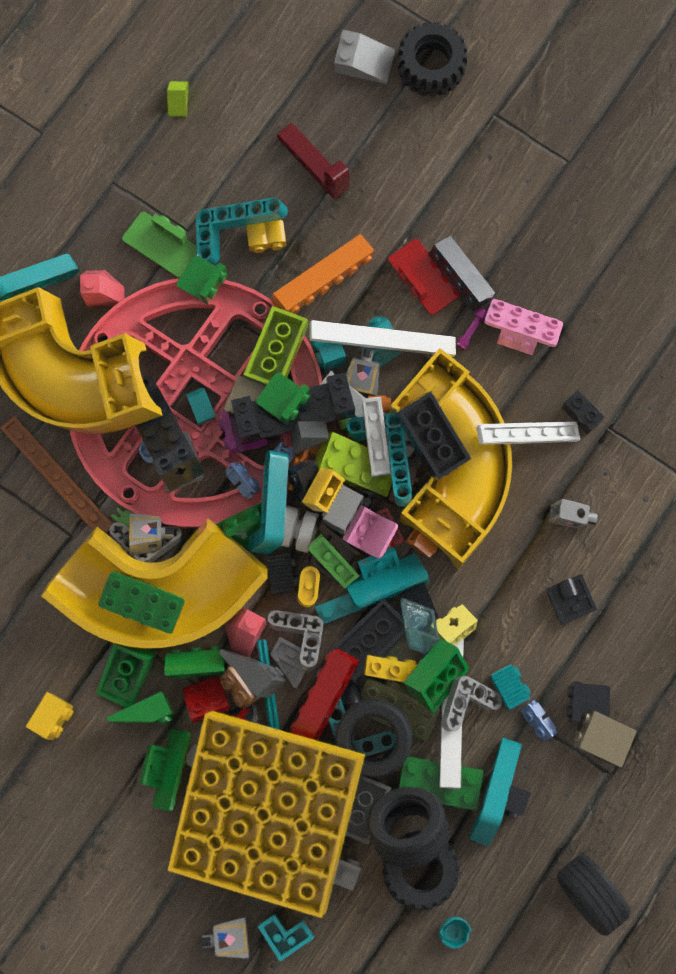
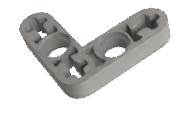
[109,522,182,563]
[267,610,323,671]
[441,676,502,731]

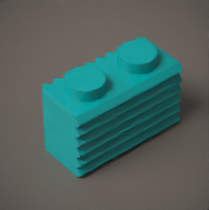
[489,664,531,711]

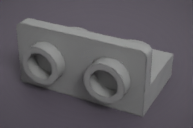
[334,858,361,891]

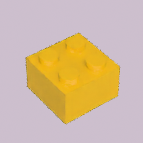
[26,692,74,740]

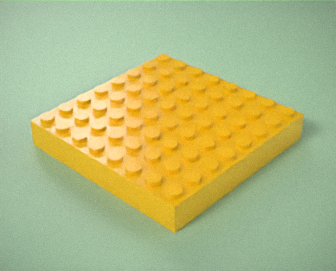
[168,711,365,918]

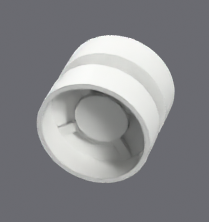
[281,505,319,553]

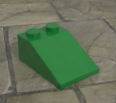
[96,643,157,708]
[107,691,175,725]

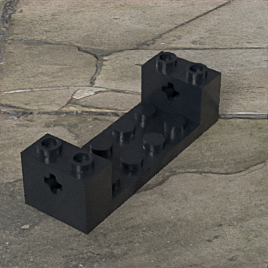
[231,372,355,445]
[135,374,205,492]

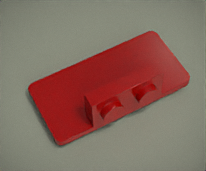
[388,239,460,315]

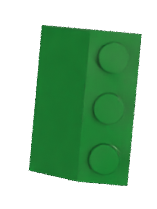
[404,638,469,714]
[164,646,227,679]

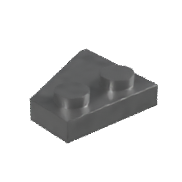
[271,637,311,689]

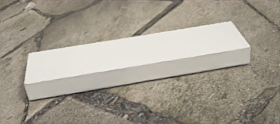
[362,397,391,477]

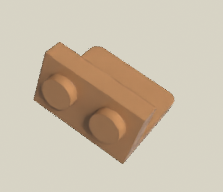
[220,666,261,710]

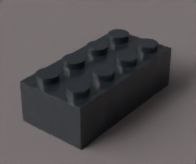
[394,391,471,480]
[327,598,411,683]

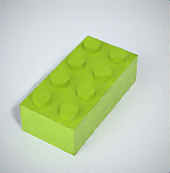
[244,306,308,386]
[315,432,399,498]

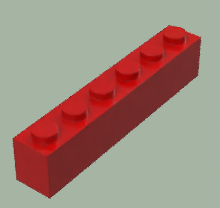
[290,649,359,741]

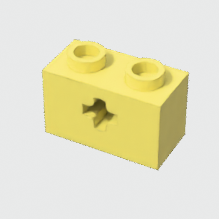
[431,604,478,646]

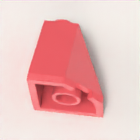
[80,270,125,308]
[224,608,267,657]

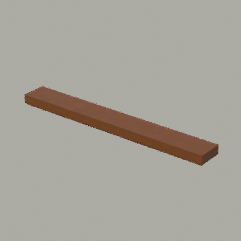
[0,416,112,534]

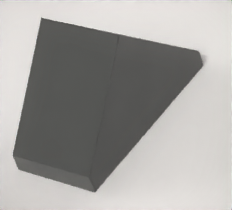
[290,421,329,454]

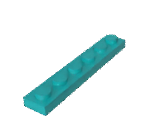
[315,564,430,625]

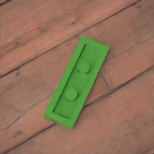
[307,534,359,589]

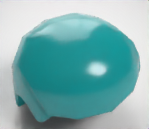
[439,917,471,949]

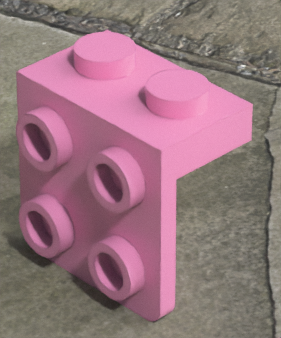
[343,505,398,559]

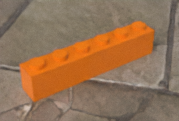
[271,234,375,314]

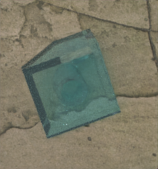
[400,598,439,654]

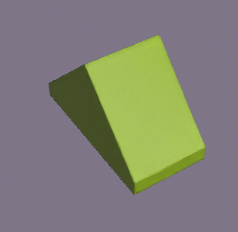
[167,81,188,117]

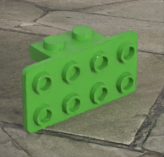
[122,212,197,278]

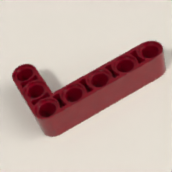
[276,123,350,199]

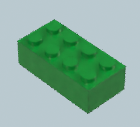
[398,756,484,811]

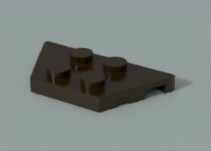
[308,521,367,585]

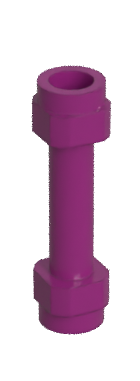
[456,308,488,351]

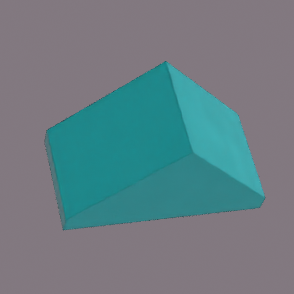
[186,387,216,425]

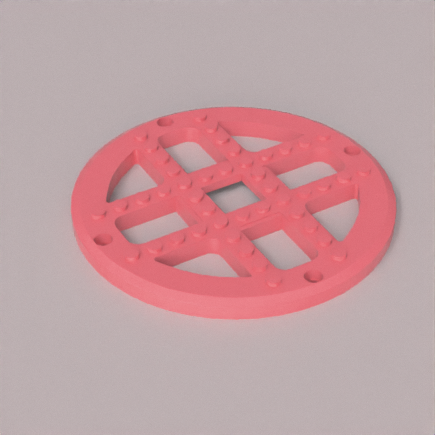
[69,278,322,528]

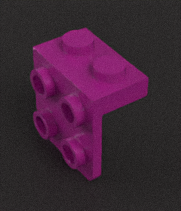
[218,411,268,455]

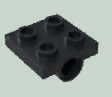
[545,574,598,625]

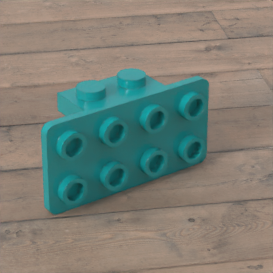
[346,547,429,608]

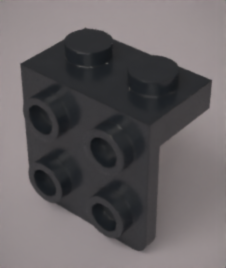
[566,681,610,723]

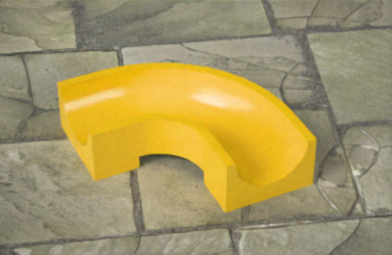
[0,287,162,434]
[390,348,512,569]
[42,518,268,648]

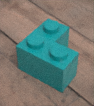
[309,341,346,373]
[258,913,315,961]

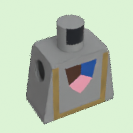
[346,348,380,395]
[548,499,598,528]
[129,513,173,555]
[202,917,250,958]

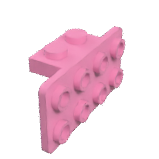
[484,299,563,355]

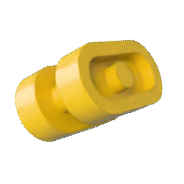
[297,566,320,608]

